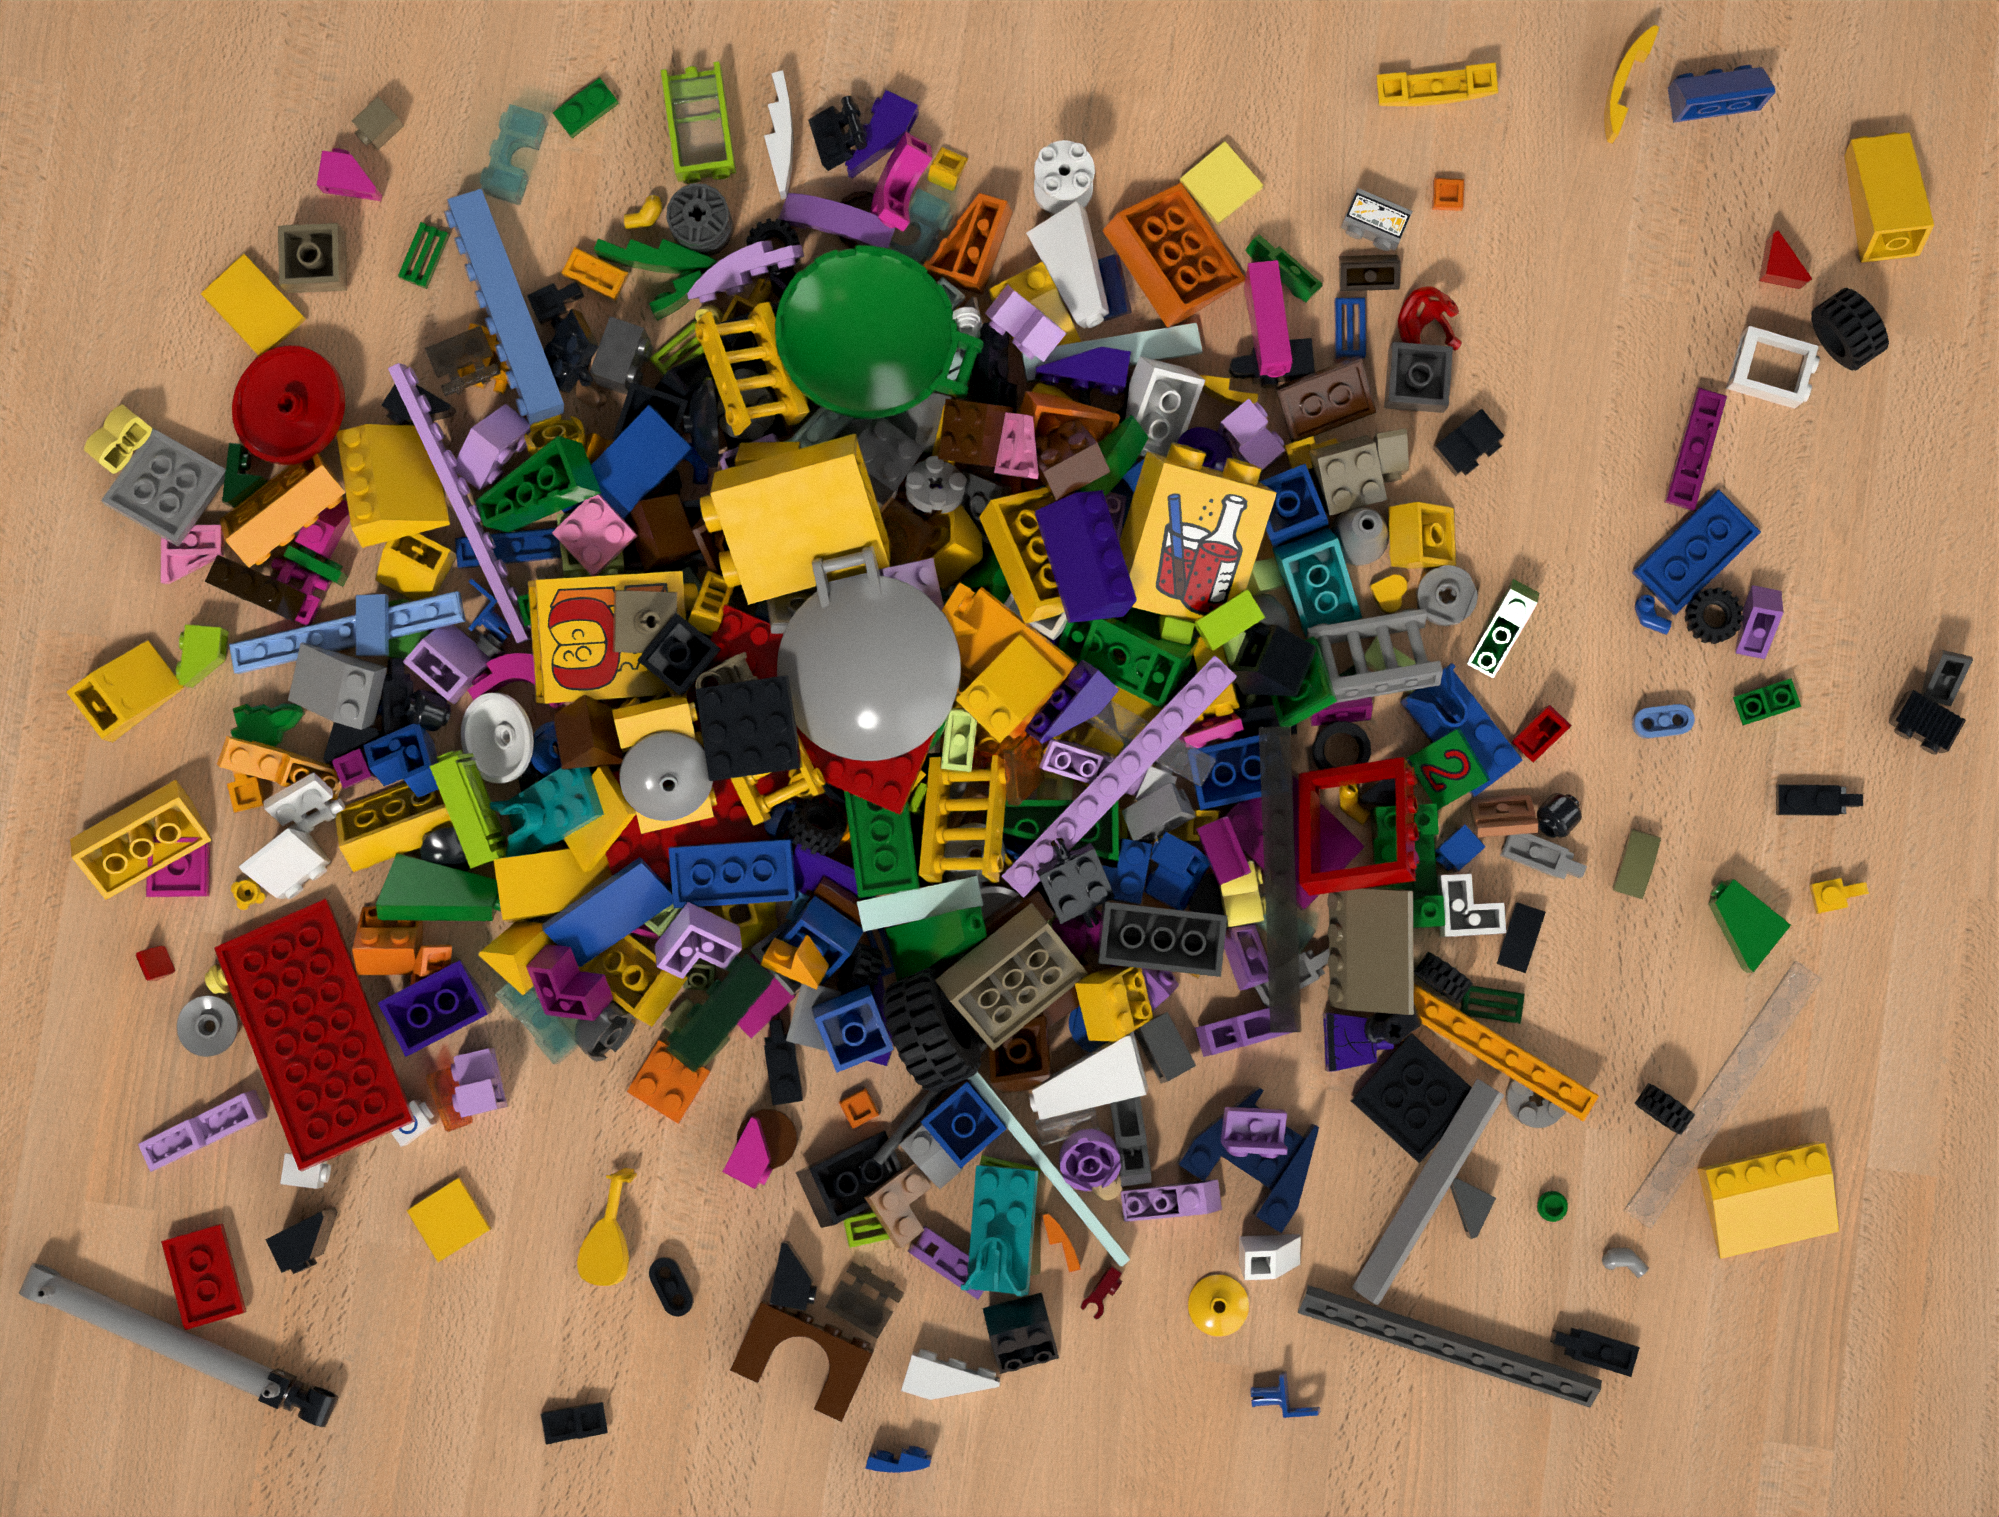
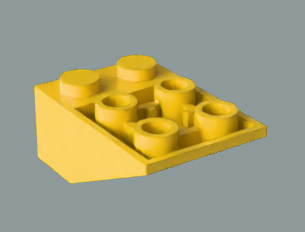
[66,640,185,743]

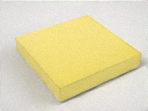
[1180,141,1263,225]

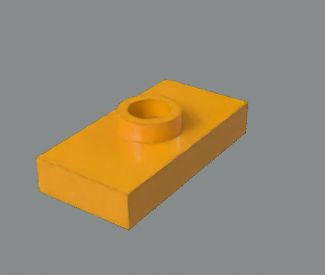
[561,247,629,301]

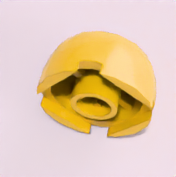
[524,415,586,456]

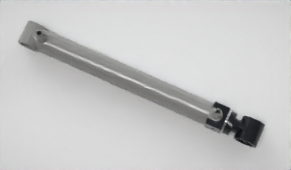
[19,1263,339,1427]

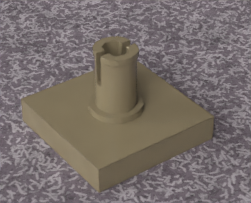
[613,590,677,653]

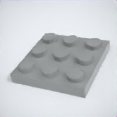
[101,428,226,547]

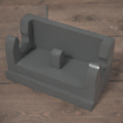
[1133,1012,1196,1084]

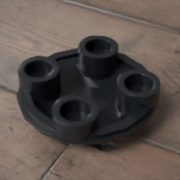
[420,826,472,872]

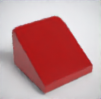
[135,946,175,981]

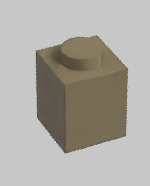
[352,97,404,150]

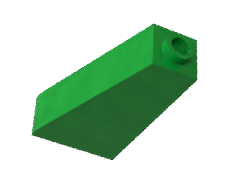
[376,853,501,921]
[886,906,987,981]

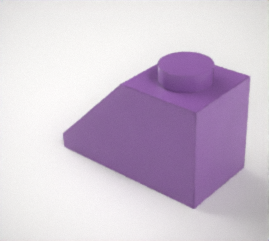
[1735,585,1784,659]

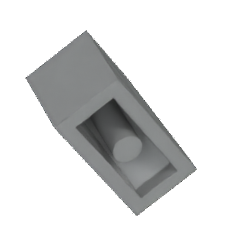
[899,1124,963,1189]

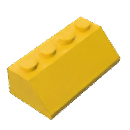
[70,780,212,900]
[335,783,453,872]

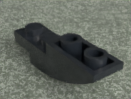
[971,322,1018,413]

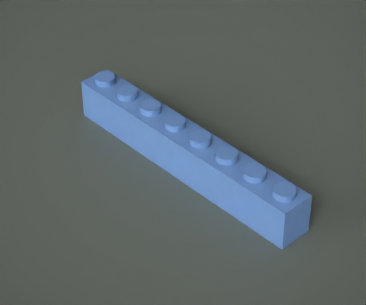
[444,189,564,424]

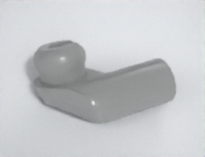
[1602,1248,1649,1278]

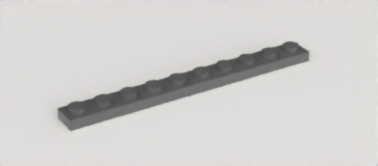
[1298,1285,1602,1408]

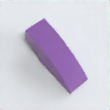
[1195,1002,1298,1057]

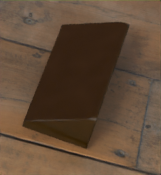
[1339,255,1400,291]

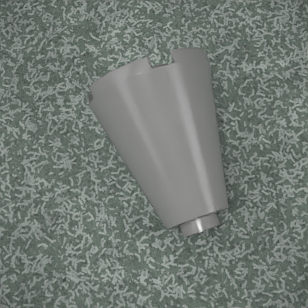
[1330,506,1389,566]

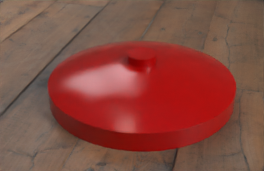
[232,345,345,465]

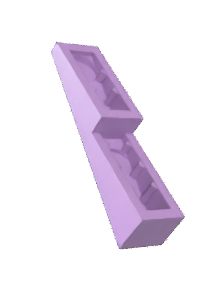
[138,1090,267,1172]

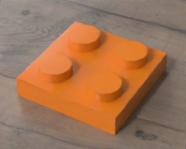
[627,1040,711,1124]

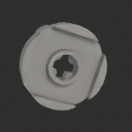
[905,456,967,513]
[1416,565,1478,626]
[1506,1079,1566,1128]

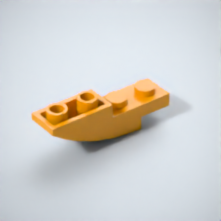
[217,736,342,800]

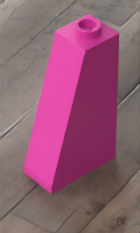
[1244,260,1292,377]

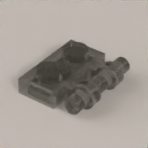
[425,326,501,397]
[825,1261,904,1339]

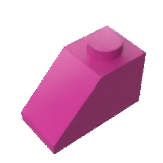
[316,148,382,201]
[295,499,350,559]
[722,1116,773,1189]

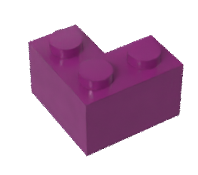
[526,944,614,1021]

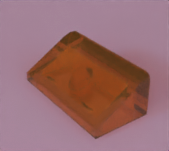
[425,1067,473,1132]

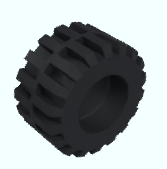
[1811,288,1889,371]

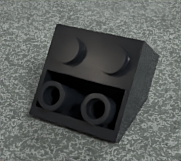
[1231,624,1316,697]
[983,1292,1059,1374]

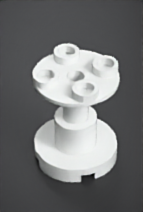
[1034,140,1095,216]

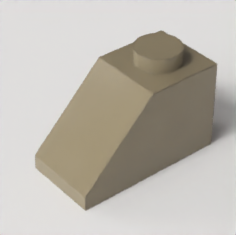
[1373,428,1409,483]

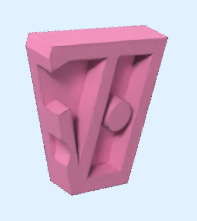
[994,413,1039,479]
[161,525,224,584]

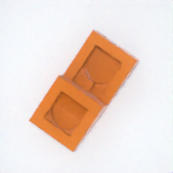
[410,944,452,986]
[1042,1212,1081,1272]

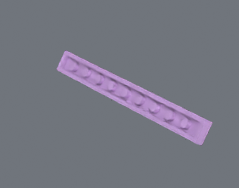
[388,363,532,643]
[1001,656,1237,898]

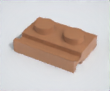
[1470,795,1538,838]

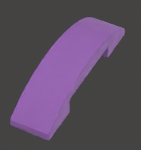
[778,193,896,249]

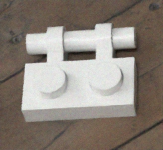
[264,772,345,833]

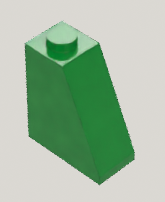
[1708,879,1791,973]

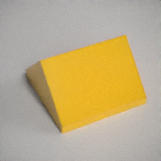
[478,921,556,995]

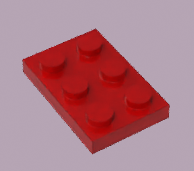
[161,1223,247,1330]

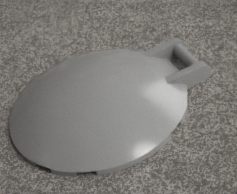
[777,546,961,761]

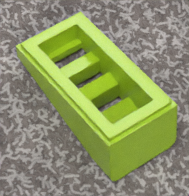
[909,782,928,819]

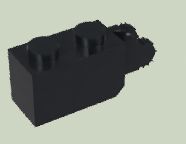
[1228,338,1315,388]

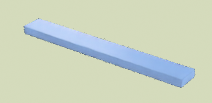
[229,591,466,674]

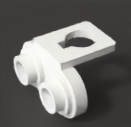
[952,297,983,353]

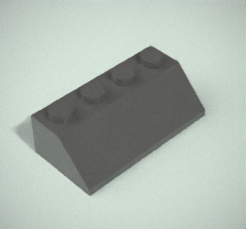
[1098,902,1227,977]

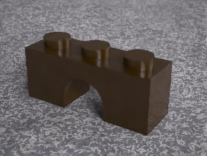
[205,554,307,622]

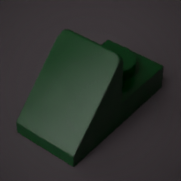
[222,443,268,507]

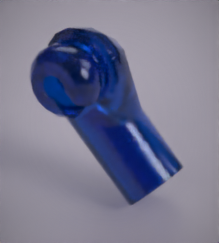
[683,443,709,485]

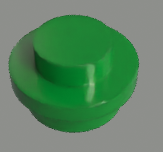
[1537,1191,1568,1222]

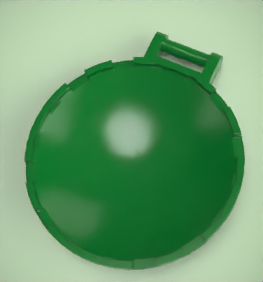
[775,245,984,419]

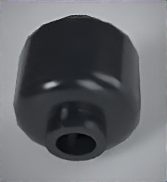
[403,689,451,732]
[1536,793,1582,838]

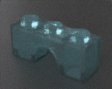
[480,104,548,206]
[888,188,953,266]
[495,983,579,1064]

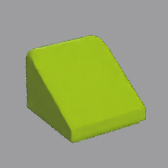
[1158,615,1195,645]

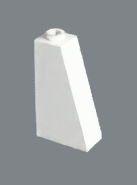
[1026,201,1109,329]
[1029,1032,1148,1120]

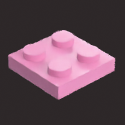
[552,494,638,576]

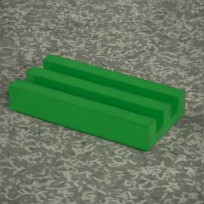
[398,222,450,289]

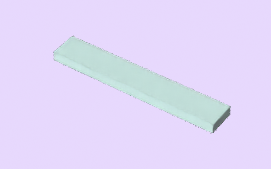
[1021,323,1203,383]

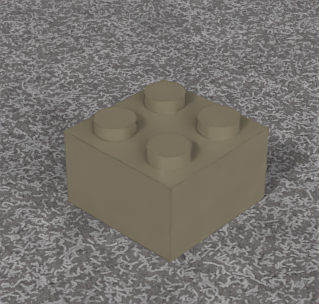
[278,223,347,293]
[1309,435,1387,515]

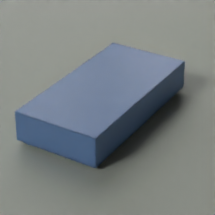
[356,594,389,656]

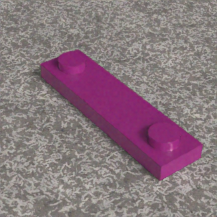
[1664,388,1727,511]

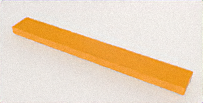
[1414,983,1599,1122]

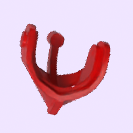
[1398,286,1462,351]

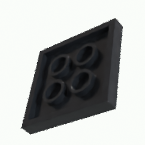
[695,675,802,781]
[1350,1033,1472,1163]

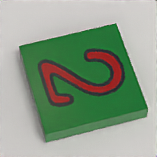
[1406,728,1490,810]

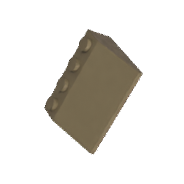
[1327,886,1414,1015]
[935,903,1088,1051]

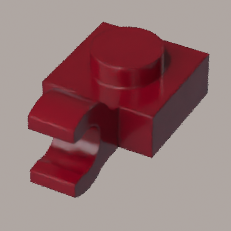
[1080,1264,1123,1320]

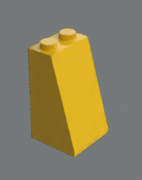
[1844,132,1935,263]
[493,849,612,924]

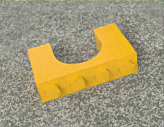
[1111,637,1240,740]
[612,694,717,834]

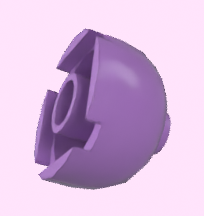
[1059,1128,1121,1191]

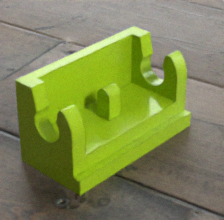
[1194,589,1265,650]

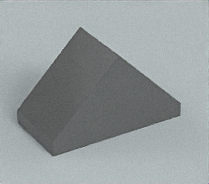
[1922,650,1973,706]
[1450,1178,1496,1239]

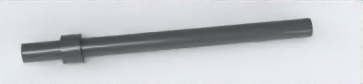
[872,1034,987,1165]

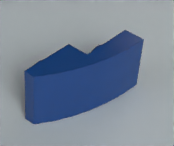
[865,1446,932,1473]

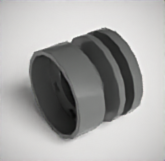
[666,183,733,257]

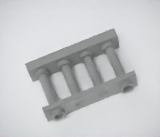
[1306,608,1443,703]

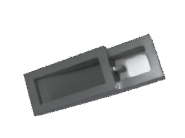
[1110,1096,1152,1187]

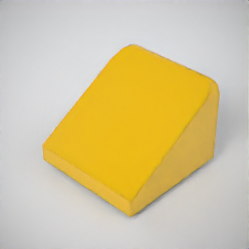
[927,147,968,191]

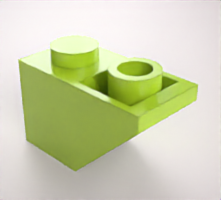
[176,624,229,688]

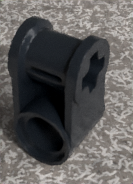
[1364,1004,1422,1044]

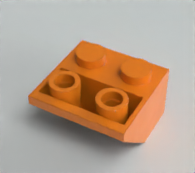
[352,906,423,975]

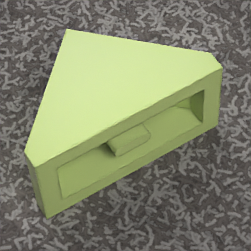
[1246,557,1285,595]

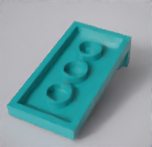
[489,767,604,858]
[961,1165,1038,1297]

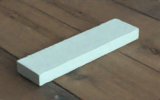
[857,876,983,932]

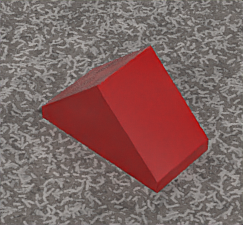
[1759,230,1812,289]
[1511,705,1572,763]

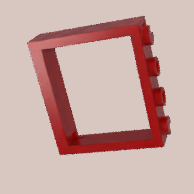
[1299,757,1419,896]

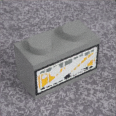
[1341,188,1413,251]

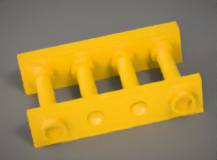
[695,302,810,436]
[731,734,825,826]
[919,755,1011,883]

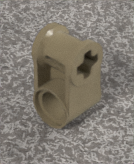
[695,652,758,689]

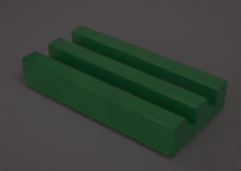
[1459,986,1525,1024]

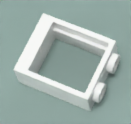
[1726,326,1820,409]

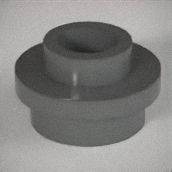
[476,633,505,659]

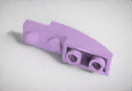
[687,241,804,303]
[1039,739,1147,796]

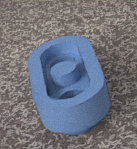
[1632,704,1695,739]

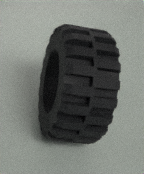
[883,968,981,1092]

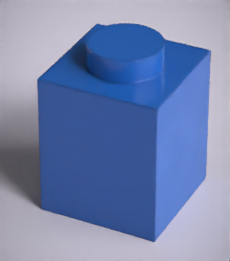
[1435,824,1486,873]

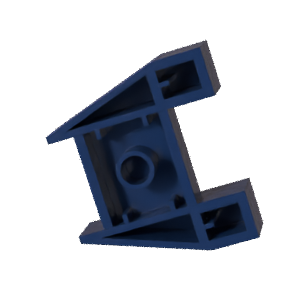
[1177,1087,1319,1233]

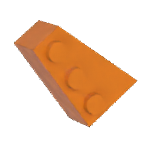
[923,193,1013,295]

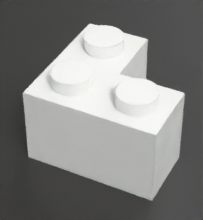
[1437,874,1506,937]

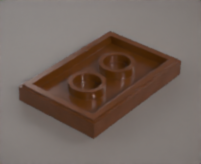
[1275,356,1377,443]

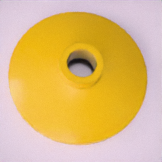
[1188,1275,1249,1336]

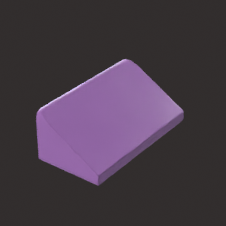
[1224,924,1275,990]

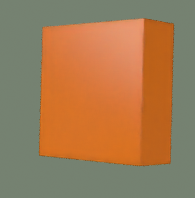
[1432,178,1464,211]
[839,1088,880,1129]

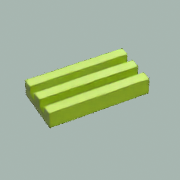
[649,321,704,376]
[844,1211,890,1248]

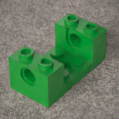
[1058,618,1198,709]
[1370,804,1445,929]

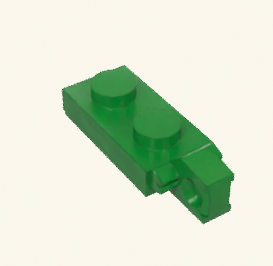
[1245,234,1323,303]

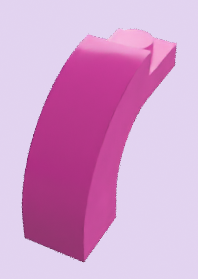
[871,132,932,232]
[467,653,566,709]

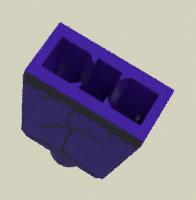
[1323,1013,1394,1072]

